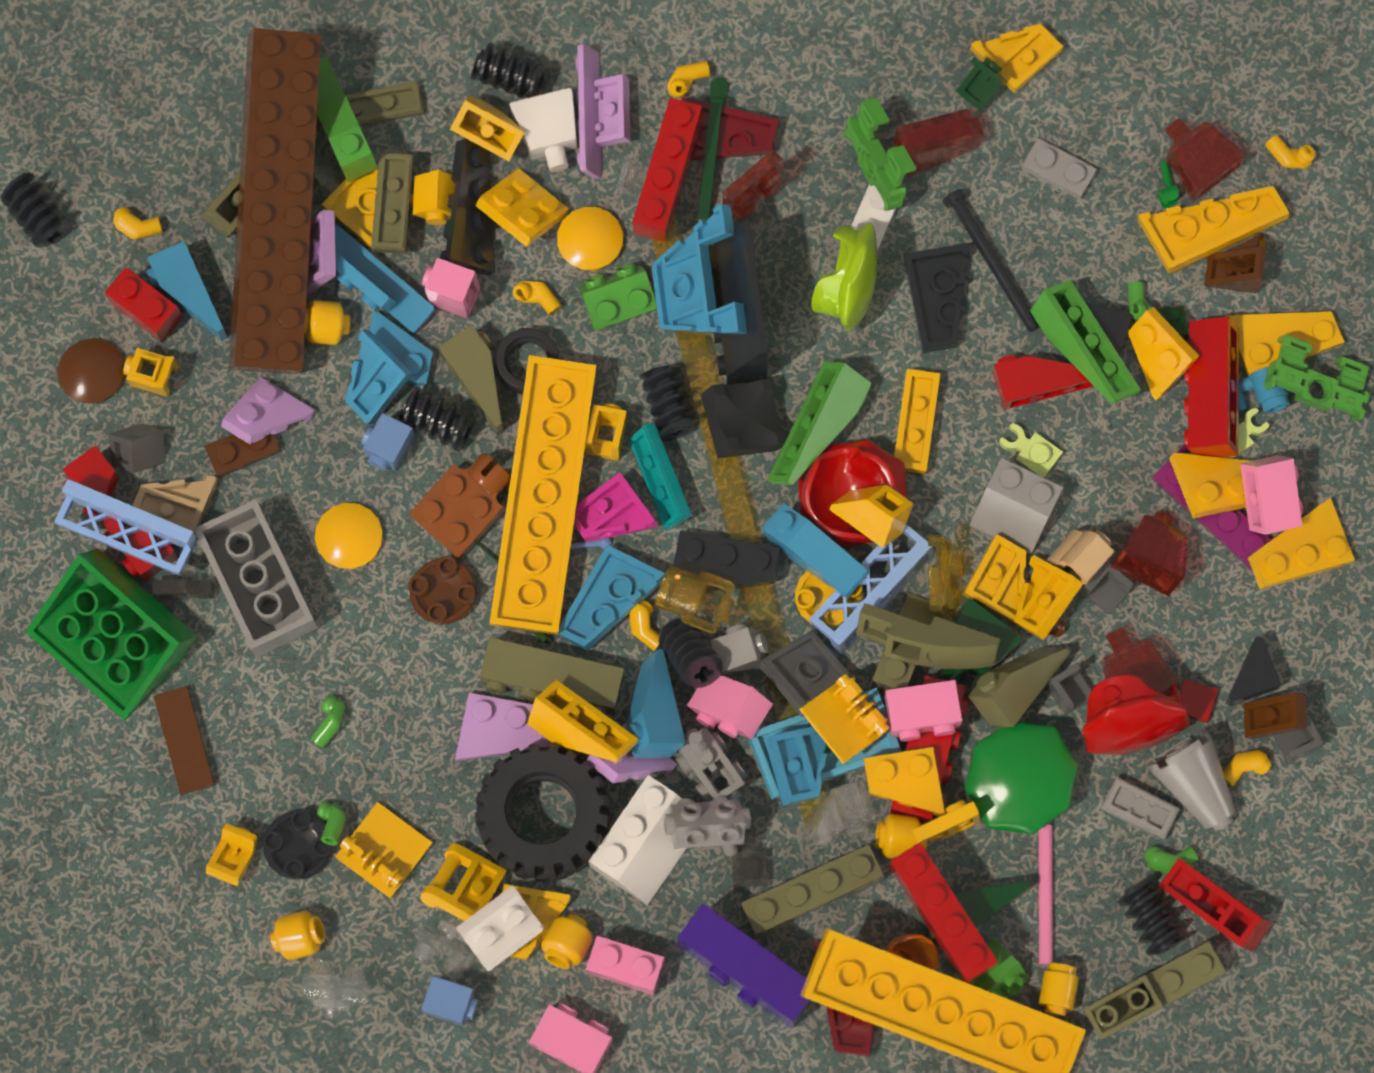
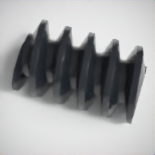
[470,42,545,99]
[1,172,72,248]
[639,366,698,441]
[399,386,476,452]
[658,618,723,688]
[1118,876,1188,956]

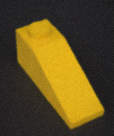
[527,680,639,762]

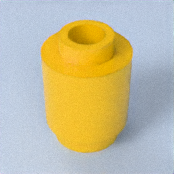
[1038,963,1079,1017]

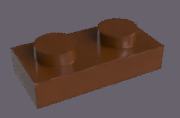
[204,434,281,479]
[1243,692,1307,738]

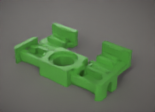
[843,97,916,211]
[1264,334,1369,422]

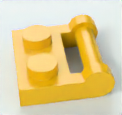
[420,843,506,921]

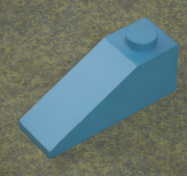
[146,241,228,341]
[761,503,869,598]
[626,649,686,758]

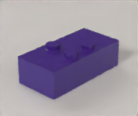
[677,903,813,1029]

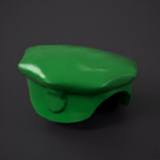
[964,721,1078,834]

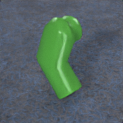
[1127,282,1152,322]
[311,695,346,748]
[316,801,346,846]
[1144,846,1199,875]

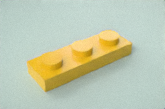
[894,369,940,474]

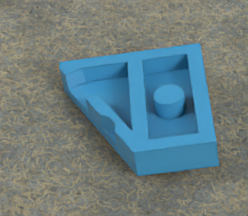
[369,311,434,387]
[345,330,413,425]

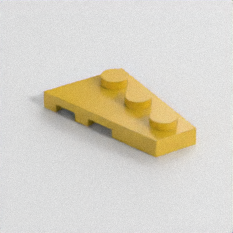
[1248,497,1355,590]

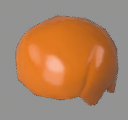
[885,934,939,970]

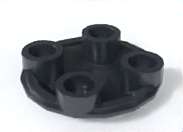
[262,810,332,880]

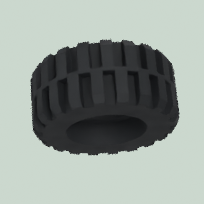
[475,743,610,882]

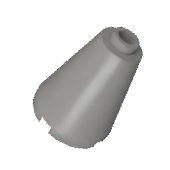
[1148,730,1236,831]

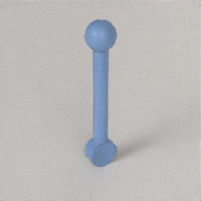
[570,538,612,550]

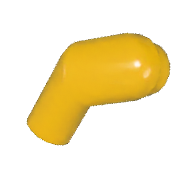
[667,61,710,98]
[1265,135,1316,169]
[113,207,163,239]
[512,281,562,316]
[629,600,660,652]
[1223,750,1272,787]

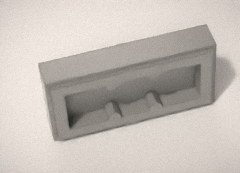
[1101,777,1180,841]

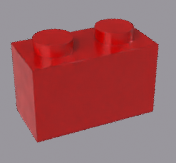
[104,267,183,343]

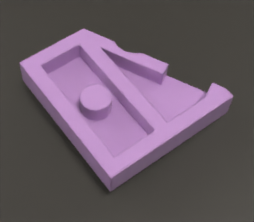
[221,377,315,444]
[587,722,677,783]

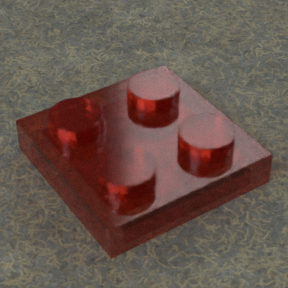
[722,150,782,221]

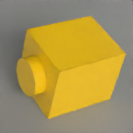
[413,170,455,225]

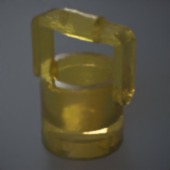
[655,565,735,633]

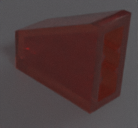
[893,109,984,178]

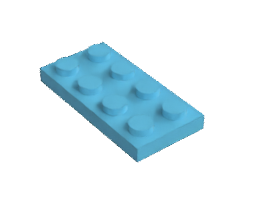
[748,688,902,800]

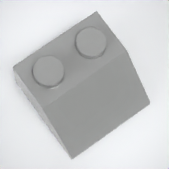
[969,457,1064,556]

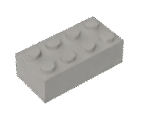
[193,499,318,658]

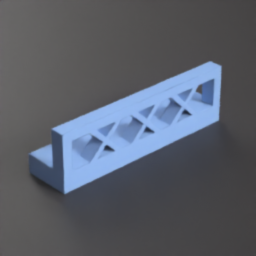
[54,479,198,576]
[809,524,934,654]

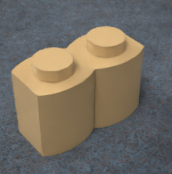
[1046,529,1114,584]

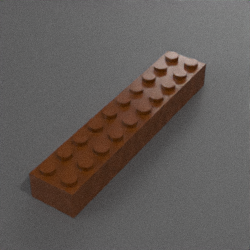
[229,28,321,374]

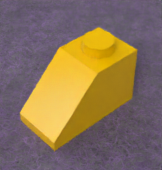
[450,94,525,161]

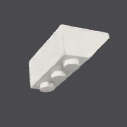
[589,775,687,906]

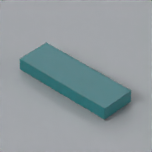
[628,423,692,531]

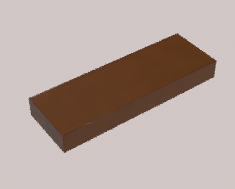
[154,686,215,795]

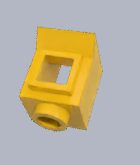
[123,348,179,397]
[585,404,627,461]

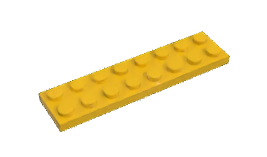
[489,355,596,635]
[800,928,1086,1073]

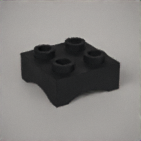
[700,378,787,459]

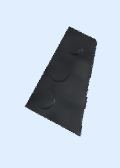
[903,243,970,354]
[667,531,782,599]

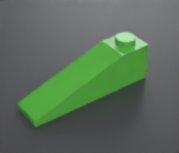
[317,56,378,182]
[1030,280,1141,404]
[767,362,872,485]

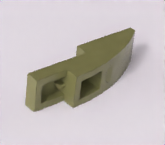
[856,603,1000,669]
[1084,941,1227,1040]

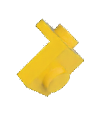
[206,824,257,886]

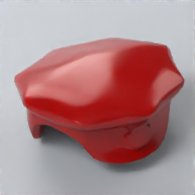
[798,439,908,549]
[1082,675,1190,755]

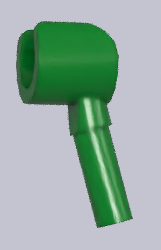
[1157,161,1179,209]

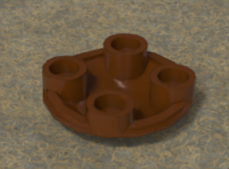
[57,338,124,404]
[408,556,477,625]

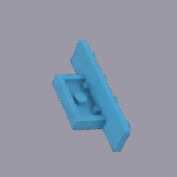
[335,225,435,333]

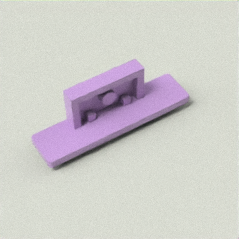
[575,44,631,179]

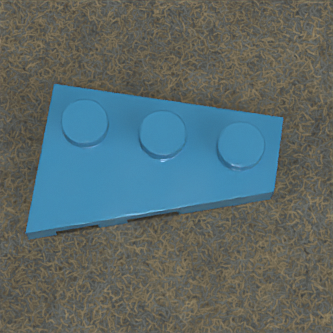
[558,545,668,651]

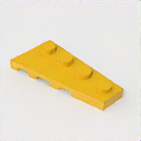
[1138,186,1289,274]

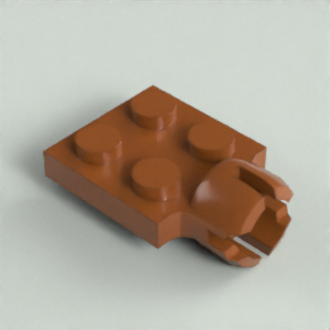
[409,453,511,560]

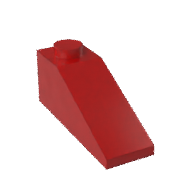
[992,354,1094,410]
[1159,858,1273,952]

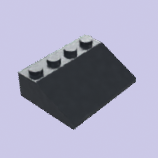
[709,221,768,385]

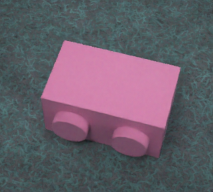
[422,258,480,319]
[1240,455,1303,535]
[687,675,773,739]
[884,680,962,741]
[586,936,665,995]
[529,1003,613,1073]

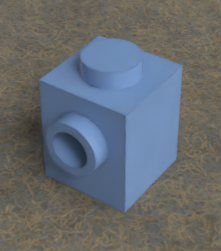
[362,413,415,471]
[421,976,479,1026]

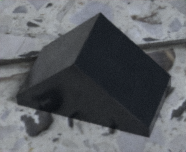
[1085,302,1132,356]
[1225,636,1281,706]

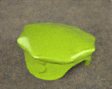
[811,222,877,332]

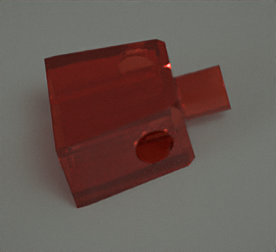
[1165,118,1246,202]
[1111,512,1188,596]
[1101,627,1180,695]

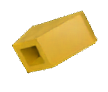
[829,485,913,548]

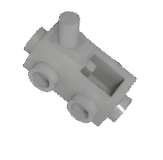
[675,727,747,802]
[664,796,751,856]

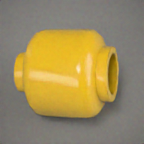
[305,300,350,345]
[875,813,928,859]
[270,910,325,961]
[541,914,593,969]

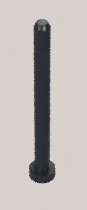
[943,188,1039,332]

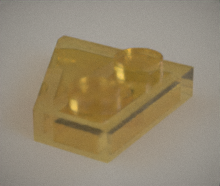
[928,534,967,620]

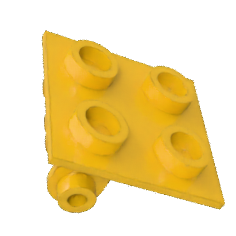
[799,673,890,764]
[335,802,433,899]

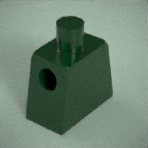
[941,598,1023,684]

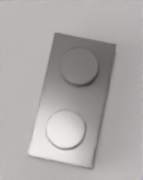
[1021,138,1097,200]

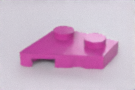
[574,472,659,543]

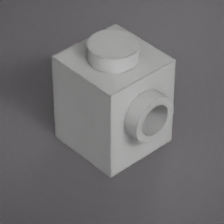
[710,624,769,676]

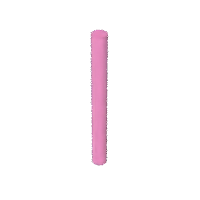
[1038,824,1053,965]

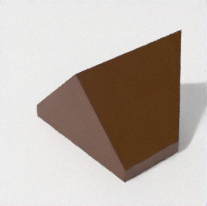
[1204,232,1266,294]

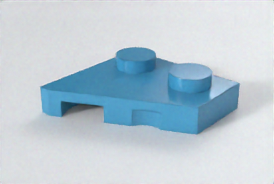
[765,726,827,806]

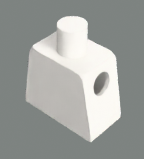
[509,88,577,172]

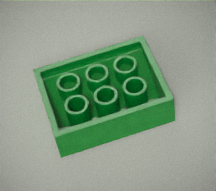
[25,548,198,721]

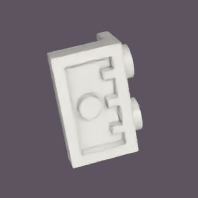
[456,885,544,971]

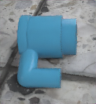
[1238,367,1290,414]

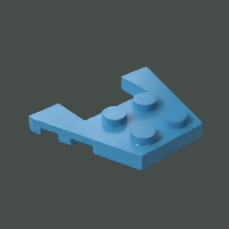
[651,204,748,334]

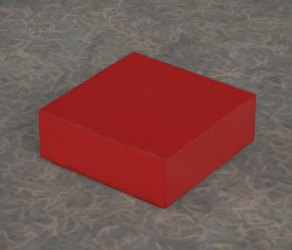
[1180,679,1218,724]

